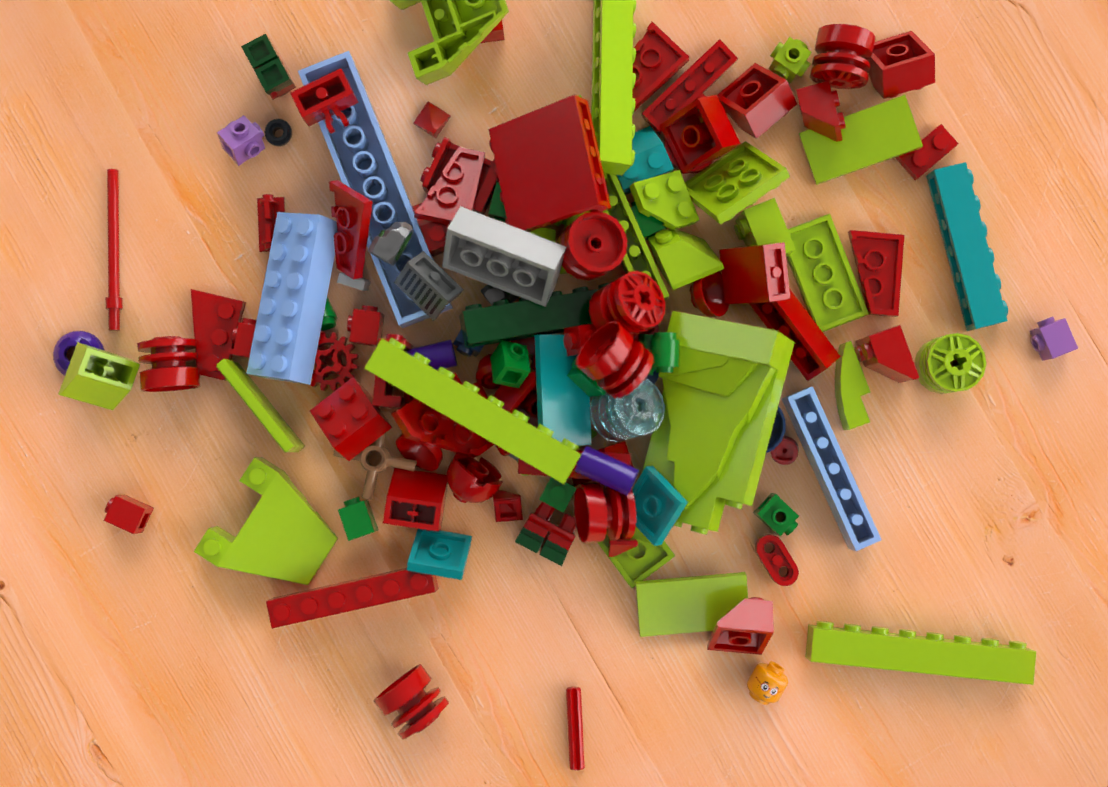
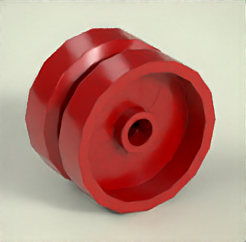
[557,211,627,281]

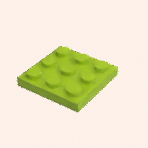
[685,141,790,225]

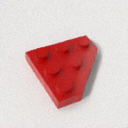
[391,372,494,458]

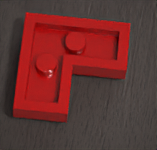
[895,124,959,181]

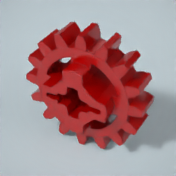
[311,332,359,391]

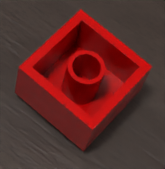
[310,377,393,461]

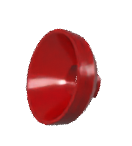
[689,271,729,318]
[396,433,443,471]

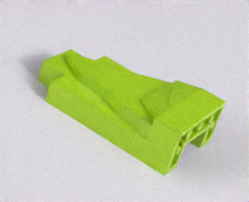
[642,311,795,535]

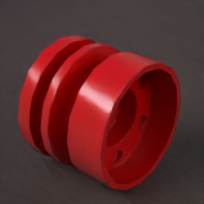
[810,24,875,89]
[589,271,665,337]
[576,321,654,399]
[137,336,200,392]
[574,483,636,543]
[374,664,449,740]

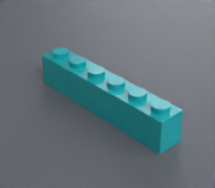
[926,162,1008,331]

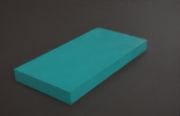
[535,335,592,446]

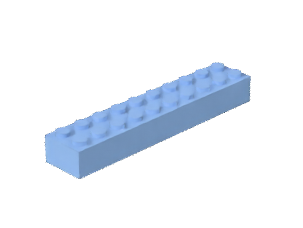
[298,51,453,328]

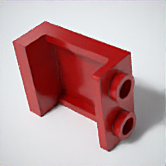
[420,137,499,215]
[719,242,791,304]
[372,334,412,409]

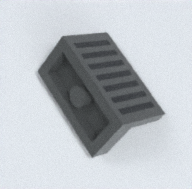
[394,251,463,321]

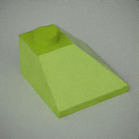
[648,229,724,290]

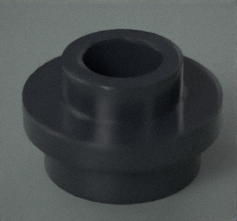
[265,119,292,146]

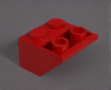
[383,468,448,531]

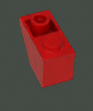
[796,81,846,142]

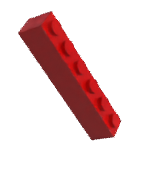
[266,568,439,629]

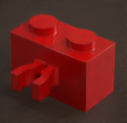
[290,68,359,134]

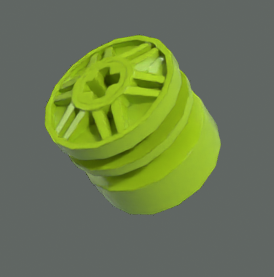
[914,333,986,394]

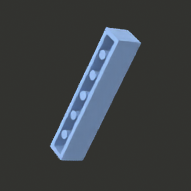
[782,386,882,551]

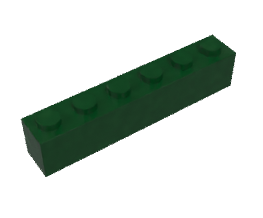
[459,282,611,349]

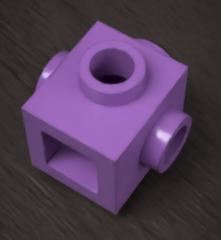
[217,115,265,166]

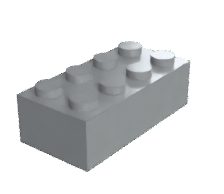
[442,206,566,307]

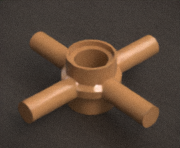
[333,419,417,500]

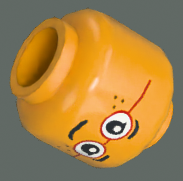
[747,661,788,705]

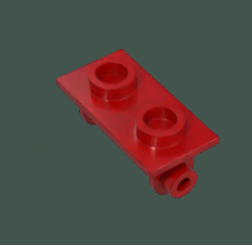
[257,194,285,252]

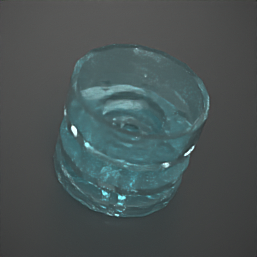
[590,379,665,442]

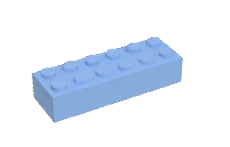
[246,212,338,385]

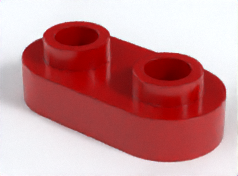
[755,534,799,586]

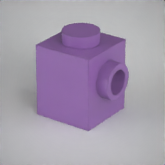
[1030,316,1078,361]

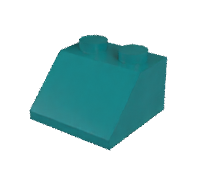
[616,126,674,195]

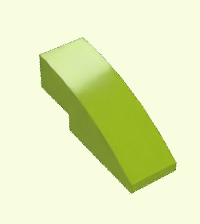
[834,341,871,430]

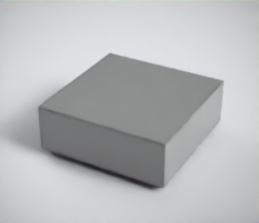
[337,272,371,291]

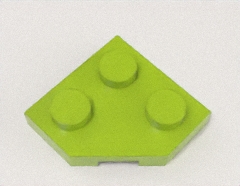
[629,170,699,230]

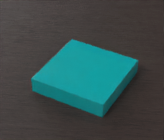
[632,466,688,546]
[407,529,472,580]

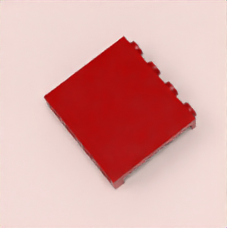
[489,94,611,232]

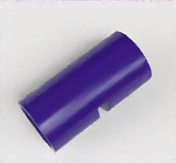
[404,339,457,371]
[575,446,639,496]

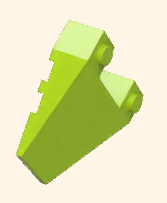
[390,0,509,85]
[193,457,338,585]

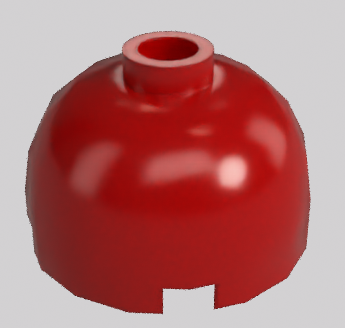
[446,453,503,503]

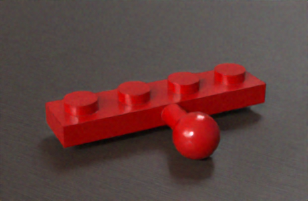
[641,39,738,135]

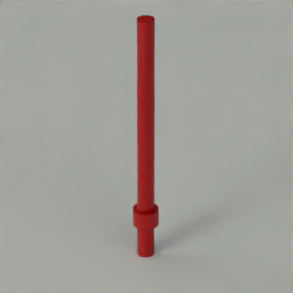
[105,169,123,331]

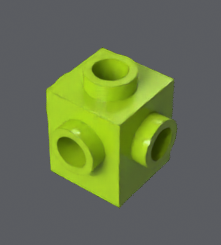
[768,37,812,84]

